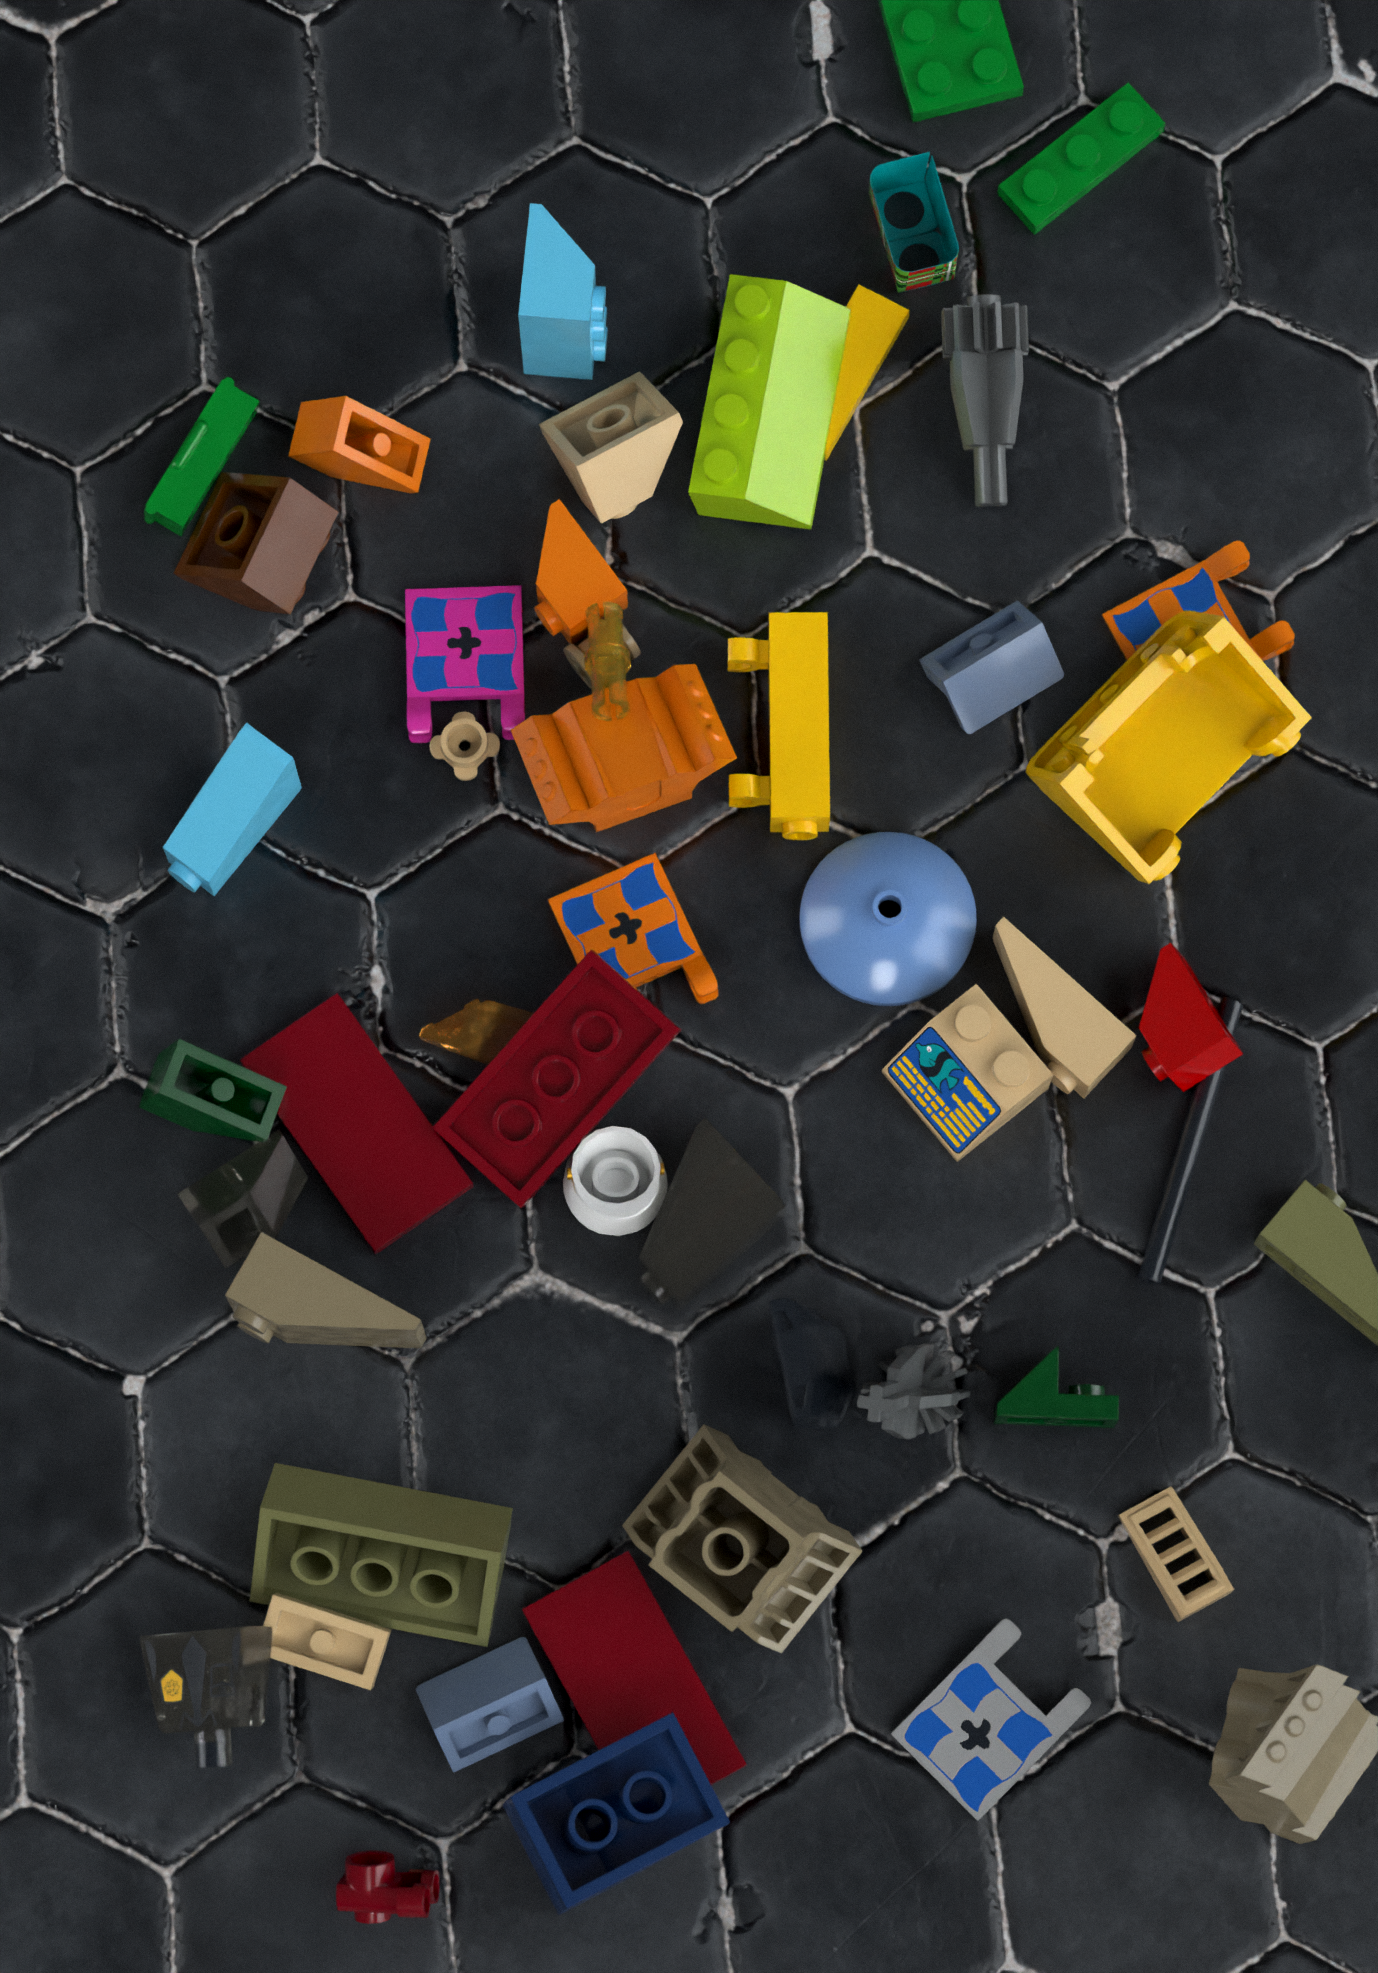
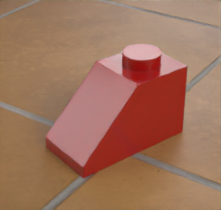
[1139,942,1243,1092]

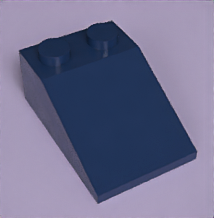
[503,1713,730,1915]

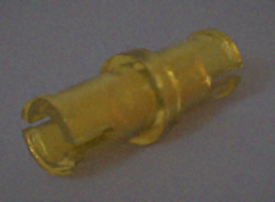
[584,602,631,721]

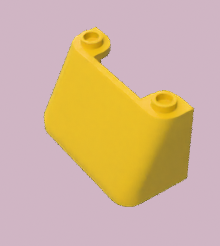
[1025,610,1312,884]

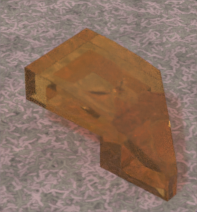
[420,998,534,1064]

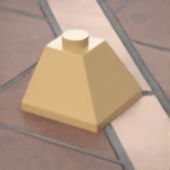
[539,371,683,523]

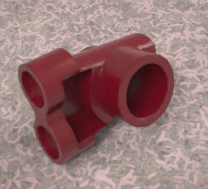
[336,1850,440,1924]

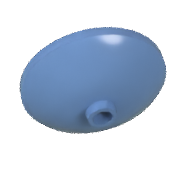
[800,832,977,1006]

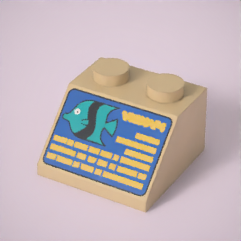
[882,984,1053,1162]

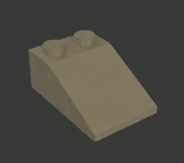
[225,1232,427,1348]

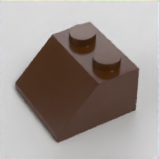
[173,472,338,614]

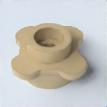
[430,711,500,781]

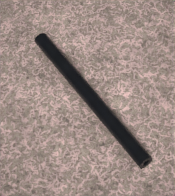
[1137,998,1244,1285]

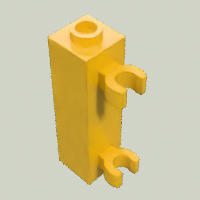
[728,612,830,840]

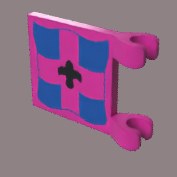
[405,585,525,743]

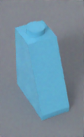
[163,723,302,896]

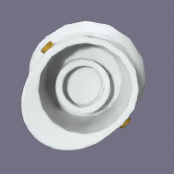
[563,1126,668,1236]

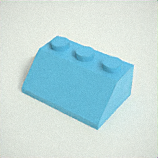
[518,203,608,380]

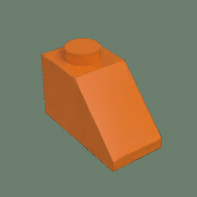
[288,396,431,493]
[534,499,628,644]

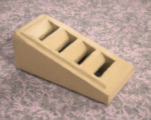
[1118,1486,1234,1622]

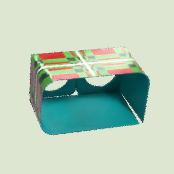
[869,152,959,293]

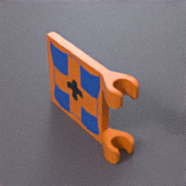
[1102,541,1295,661]
[548,853,719,1004]

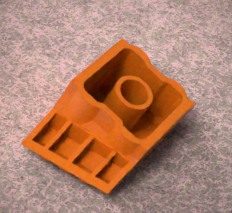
[511,664,737,832]

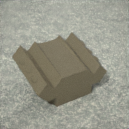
[622,1424,863,1653]
[1209,1664,1378,1844]

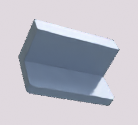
[919,601,1064,734]
[416,1637,564,1773]

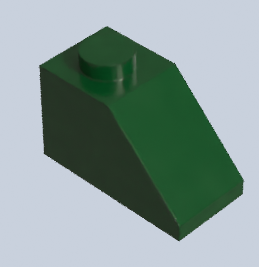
[139,1039,287,1142]

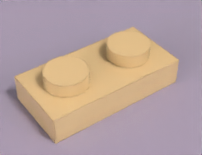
[255,1593,391,1690]

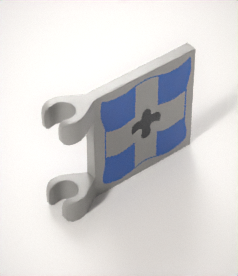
[891,1619,1091,1821]

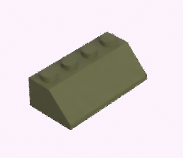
[250,1463,513,1647]

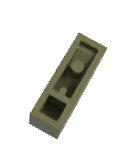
[1254,1180,1378,1346]

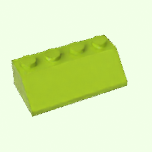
[688,274,851,529]

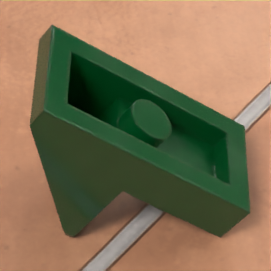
[994,1346,1119,1428]

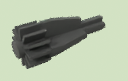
[941,294,1029,507]
[857,1342,970,1440]

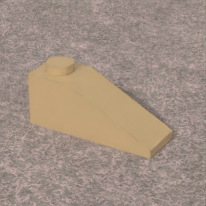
[992,917,1136,1098]

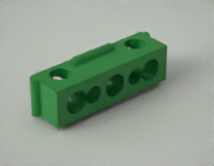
[144,377,260,537]

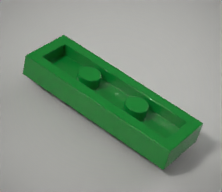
[997,82,1166,235]

